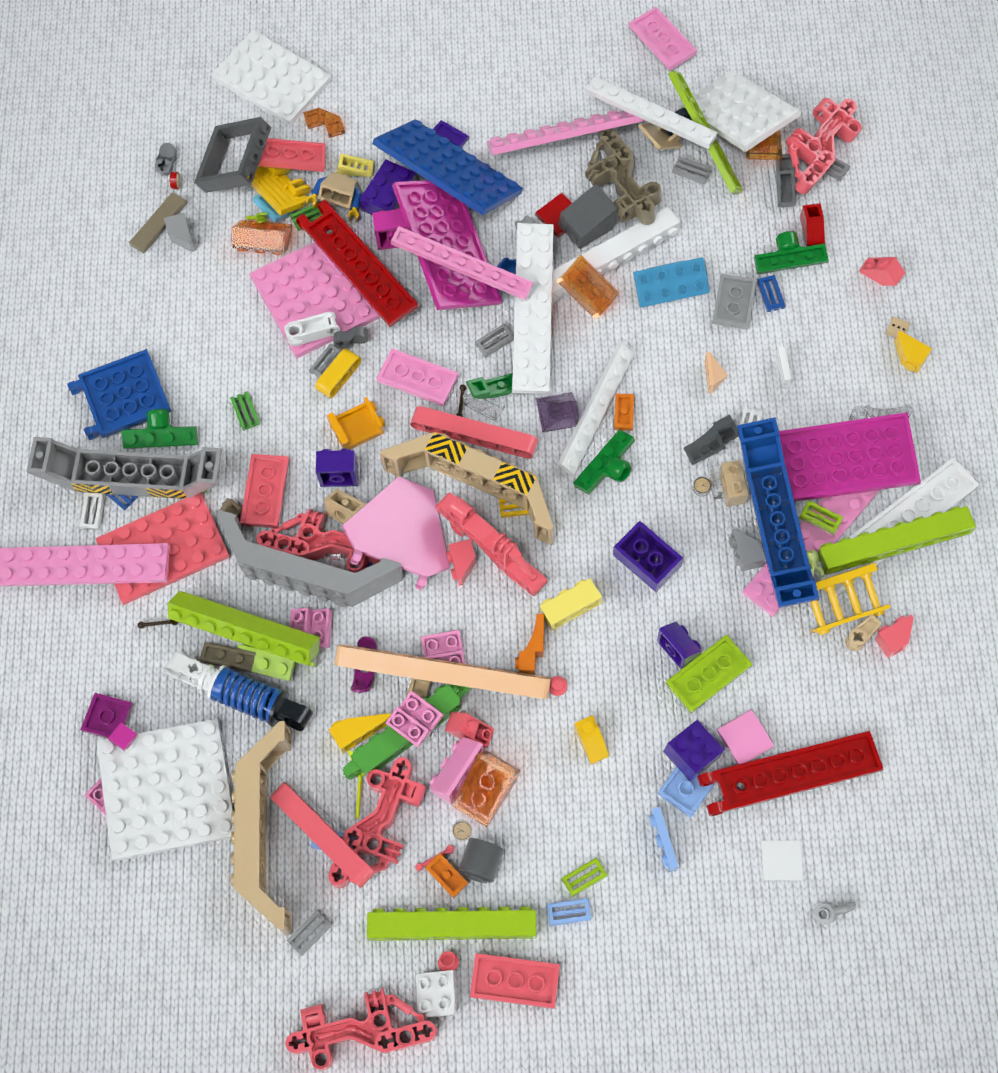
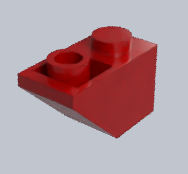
[800,203,825,247]

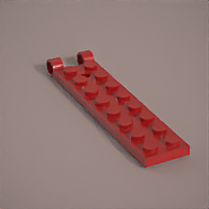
[295,199,418,327]
[697,731,884,817]

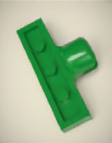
[754,231,829,274]
[121,409,198,449]
[573,429,635,495]

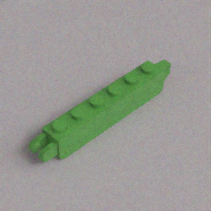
[342,684,470,780]

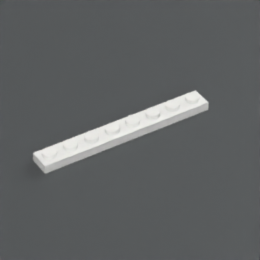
[586,77,718,149]
[557,342,635,475]

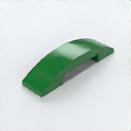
[466,373,513,399]

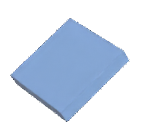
[657,767,715,818]

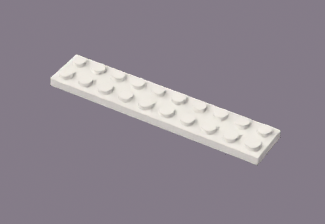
[512,223,553,394]
[810,458,979,597]

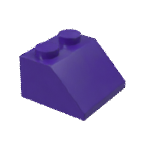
[657,622,702,669]

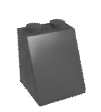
[558,184,618,248]

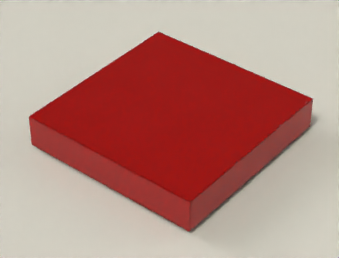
[535,192,572,238]

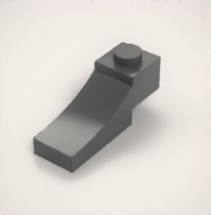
[775,154,796,207]
[683,415,739,465]

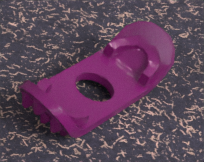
[351,636,377,694]

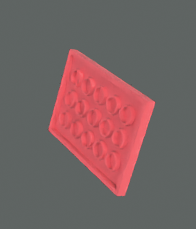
[95,493,230,605]

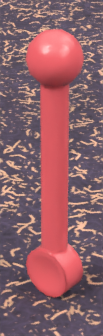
[415,845,454,871]

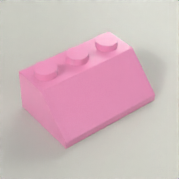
[429,737,484,805]

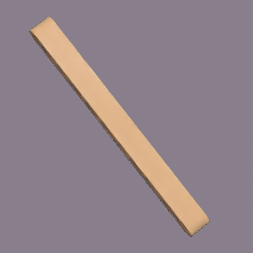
[334,644,551,699]

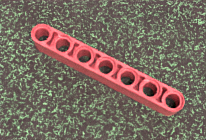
[410,406,538,459]
[270,782,376,888]

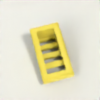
[337,153,374,177]

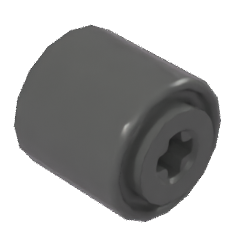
[459,838,504,884]

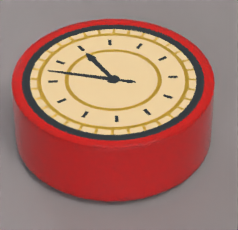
[169,172,180,190]

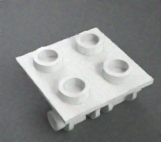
[416,970,457,1018]

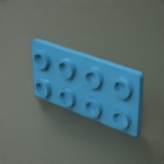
[633,257,710,307]

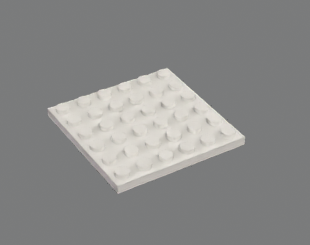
[96,719,235,861]

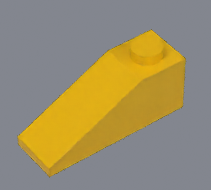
[328,713,391,754]

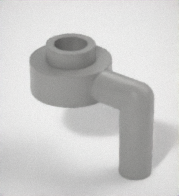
[814,902,856,925]

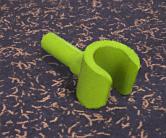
[246,212,269,223]

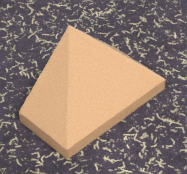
[705,352,728,393]

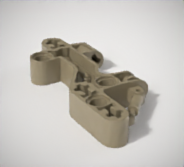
[585,128,661,225]

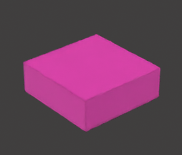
[108,723,138,752]

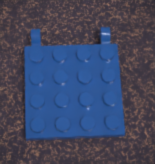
[67,349,172,440]

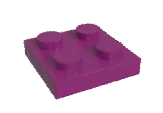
[80,693,133,739]

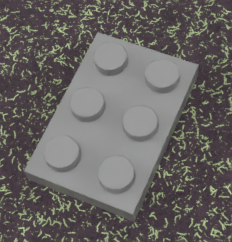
[712,274,757,330]

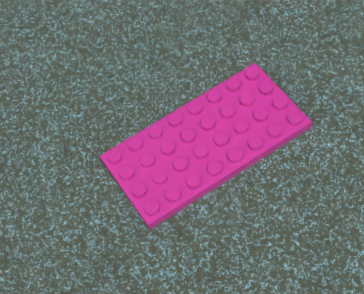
[392,180,502,310]
[779,412,921,502]

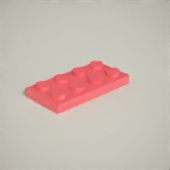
[258,138,326,172]
[240,454,289,528]
[470,953,560,1009]

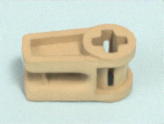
[845,615,882,651]

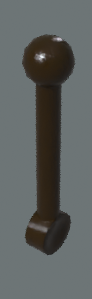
[456,384,467,417]
[137,620,178,629]

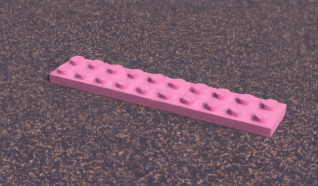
[486,110,646,155]
[742,490,880,617]
[0,543,170,587]

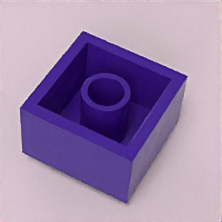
[315,448,359,487]
[663,720,725,782]

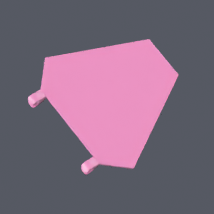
[342,477,450,590]

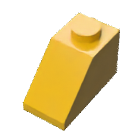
[894,331,932,373]
[574,715,609,765]

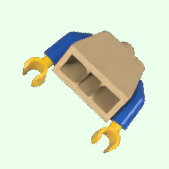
[306,172,362,223]

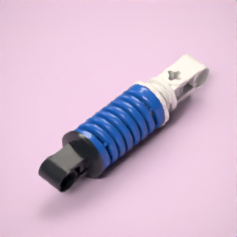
[164,652,313,731]

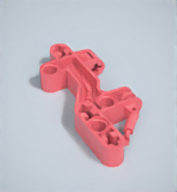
[786,98,862,194]
[435,492,548,596]
[256,509,381,573]
[328,757,427,889]
[285,987,437,1070]

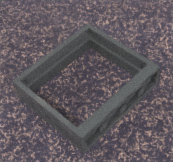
[194,117,272,193]

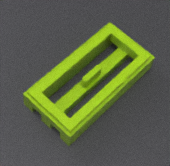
[799,500,843,535]
[561,857,608,897]

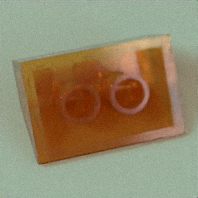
[232,220,292,255]
[556,254,619,318]

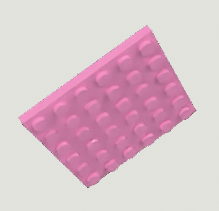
[249,242,381,359]

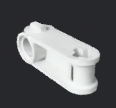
[285,312,340,346]

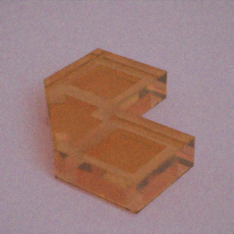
[303,108,345,138]

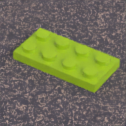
[665,635,752,714]

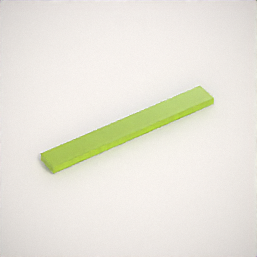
[668,70,743,194]

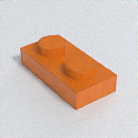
[614,393,634,431]
[425,853,469,898]

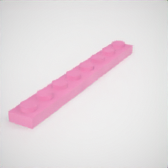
[391,226,533,300]

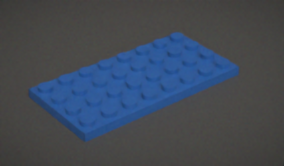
[373,119,523,215]

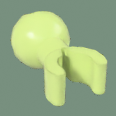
[806,550,824,579]

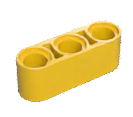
[315,348,362,398]

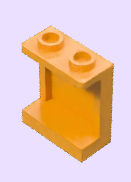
[326,397,385,450]

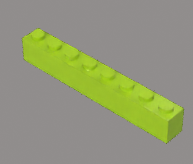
[818,506,976,575]
[168,590,320,666]
[367,906,537,941]

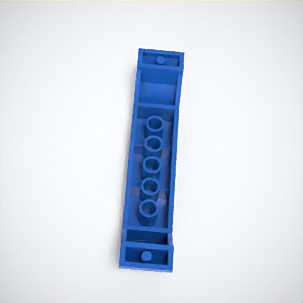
[737,417,819,608]

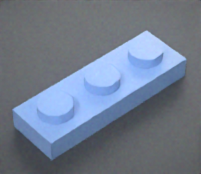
[649,807,679,872]

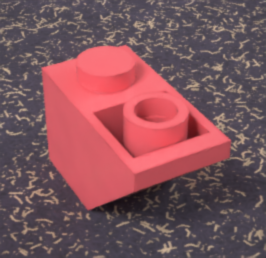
[859,257,905,286]
[446,539,476,586]
[875,614,914,658]
[444,712,494,748]

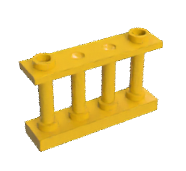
[810,563,890,635]

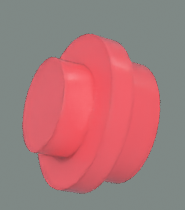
[549,676,568,696]
[438,951,459,971]

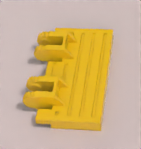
[247,166,311,216]

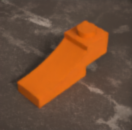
[515,614,544,675]

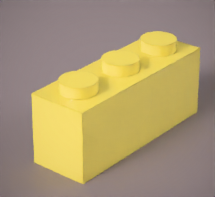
[540,578,602,631]

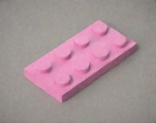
[629,7,697,71]
[376,349,459,406]

